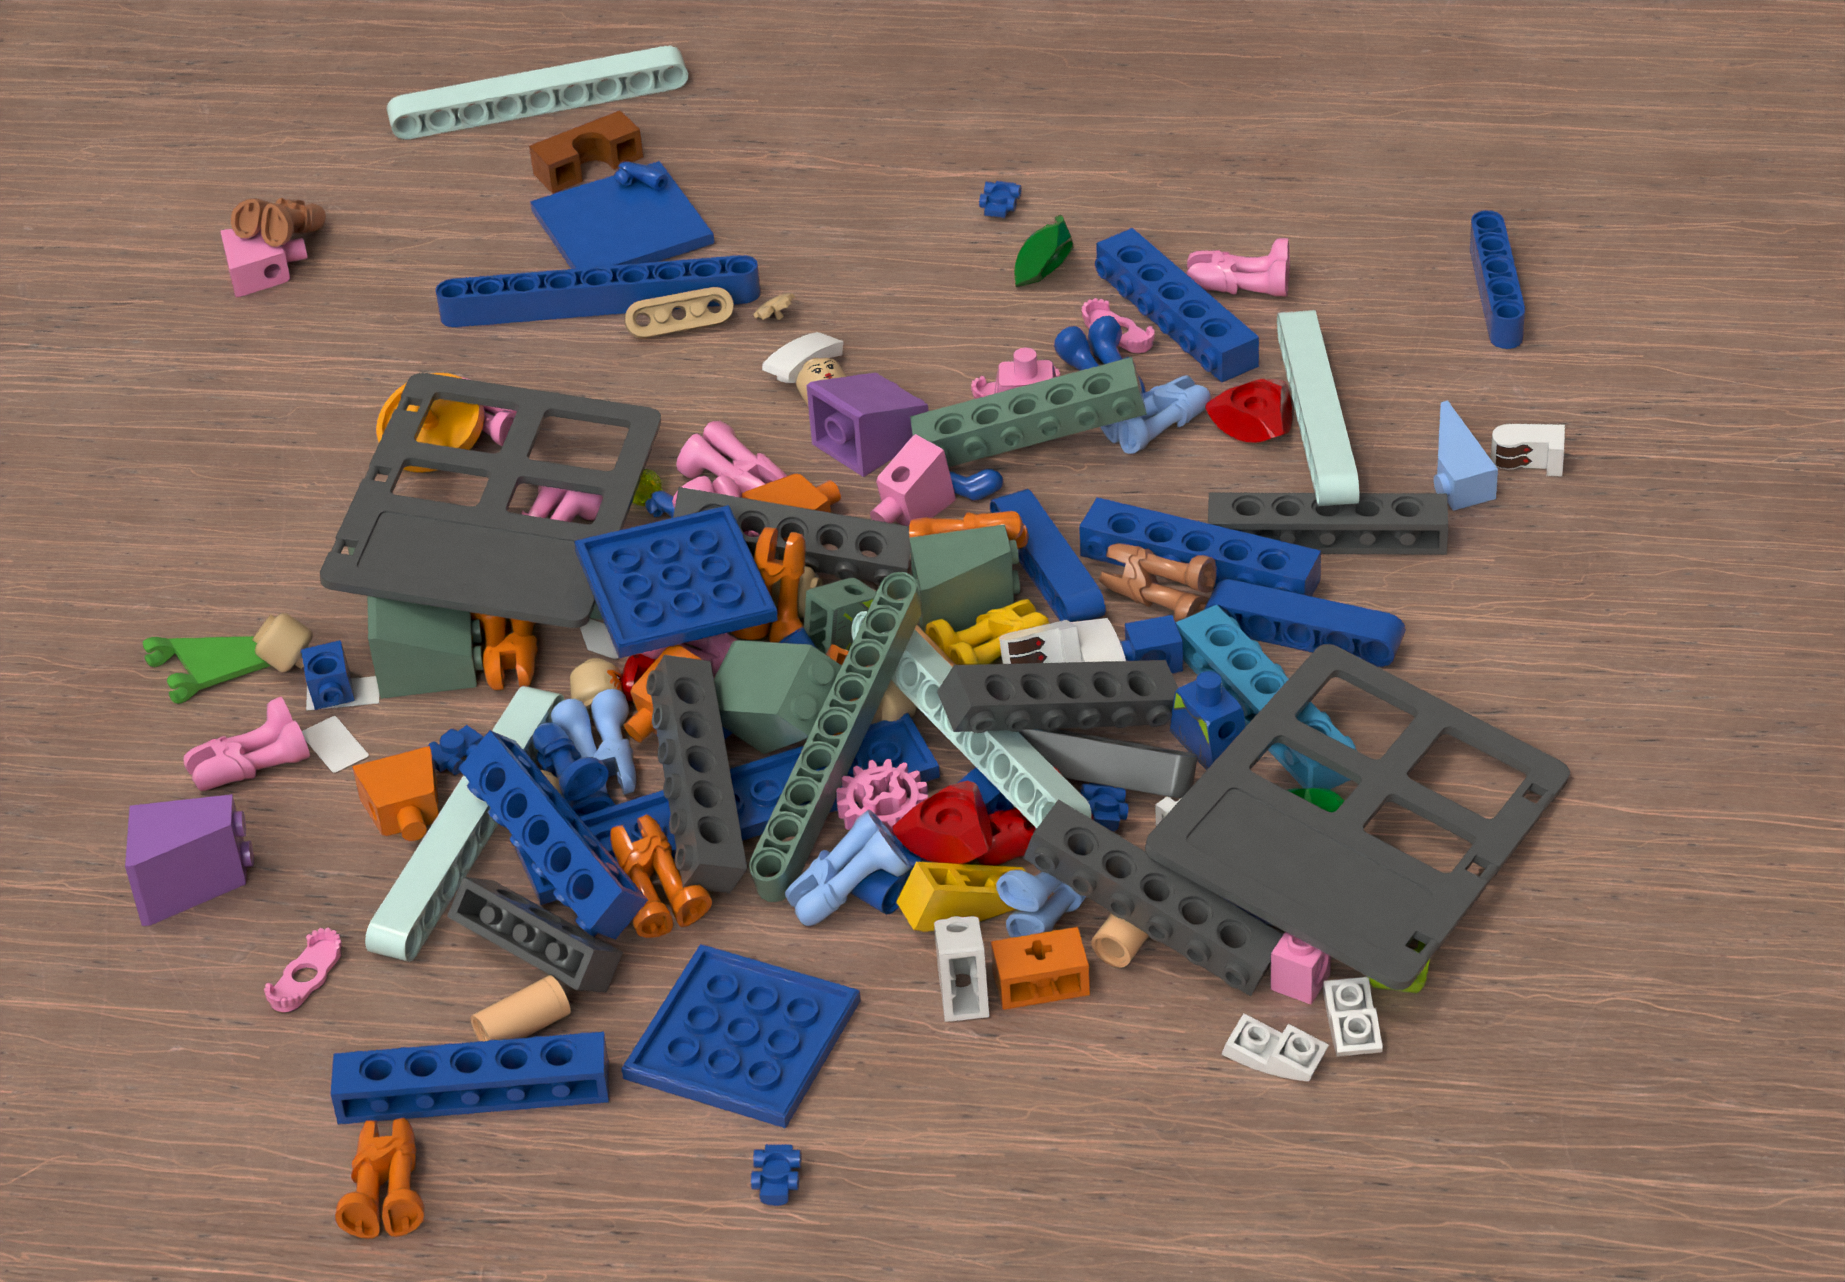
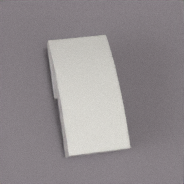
[762,332,844,383]
[1071,618,1126,662]
[1323,977,1383,1056]
[1221,1013,1329,1081]

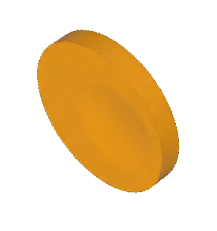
[376,373,485,473]

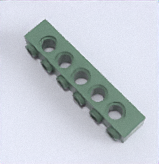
[910,357,1147,467]

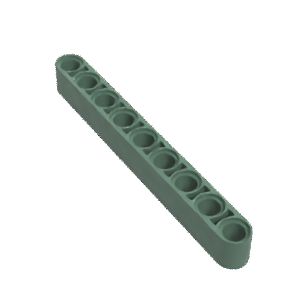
[749,572,923,902]

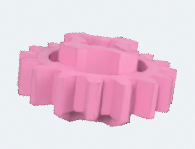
[836,759,928,837]

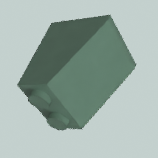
[909,525,1020,633]
[367,596,484,699]
[714,640,842,754]

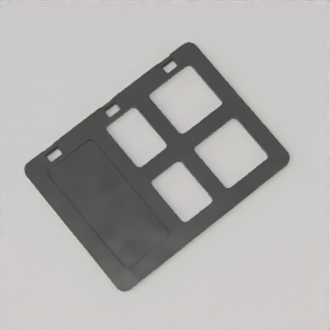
[320,373,661,628]
[1145,644,1570,990]

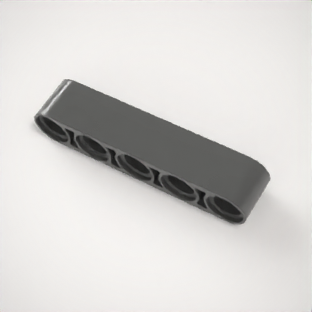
[1018,729,1198,798]

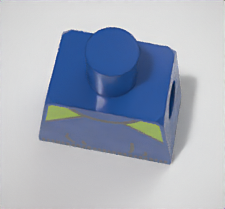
[1170,671,1245,770]

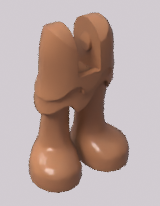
[231,198,326,247]
[1099,543,1216,622]

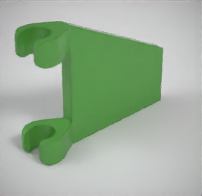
[143,636,271,704]

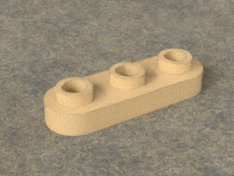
[625,287,733,339]

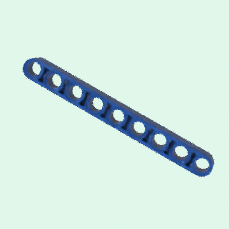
[435,255,761,327]

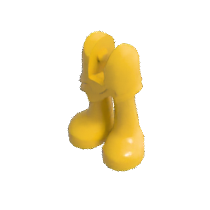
[925,599,1050,665]

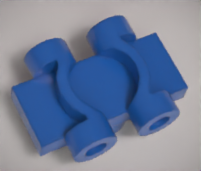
[979,181,1022,218]
[428,725,483,775]
[1081,783,1128,831]
[751,1144,802,1206]

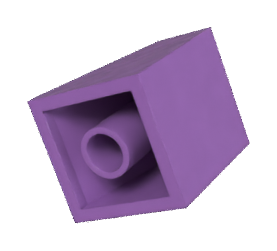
[806,373,929,477]
[125,794,254,926]

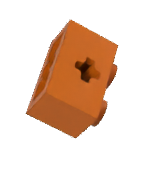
[991,927,1090,1010]

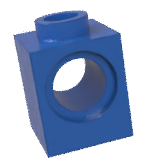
[1120,615,1183,673]
[301,640,355,710]

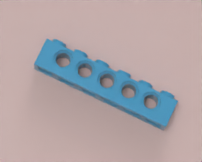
[1176,605,1357,790]

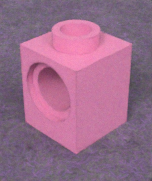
[1271,932,1331,1004]

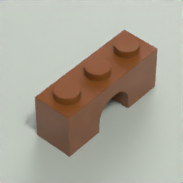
[529,110,644,194]

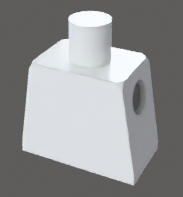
[934,916,989,1022]

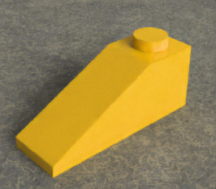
[896,862,1026,932]

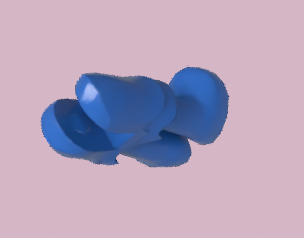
[1054,315,1146,393]
[533,722,615,816]

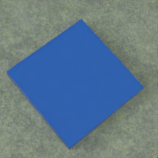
[530,161,714,269]
[574,505,778,658]
[621,944,861,1128]

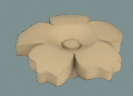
[753,293,795,320]

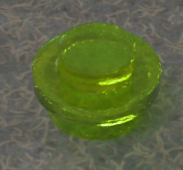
[633,469,662,506]

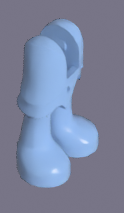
[1101,375,1211,454]
[551,689,636,795]
[785,810,912,926]
[996,870,1086,937]

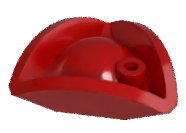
[1205,378,1292,443]
[892,781,993,864]

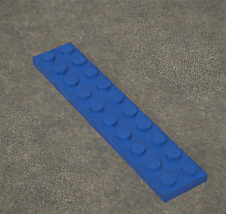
[515,713,940,905]

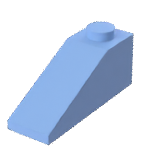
[1433,400,1498,511]

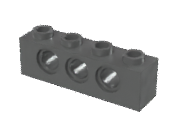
[447,877,623,992]

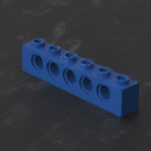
[1095,228,1259,383]
[1079,497,1321,597]
[458,730,648,939]
[331,1032,609,1124]

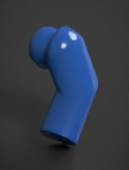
[614,161,668,191]
[950,469,1003,501]
[645,491,675,518]

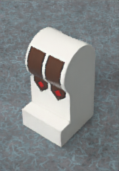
[1491,424,1565,476]
[999,620,1082,664]

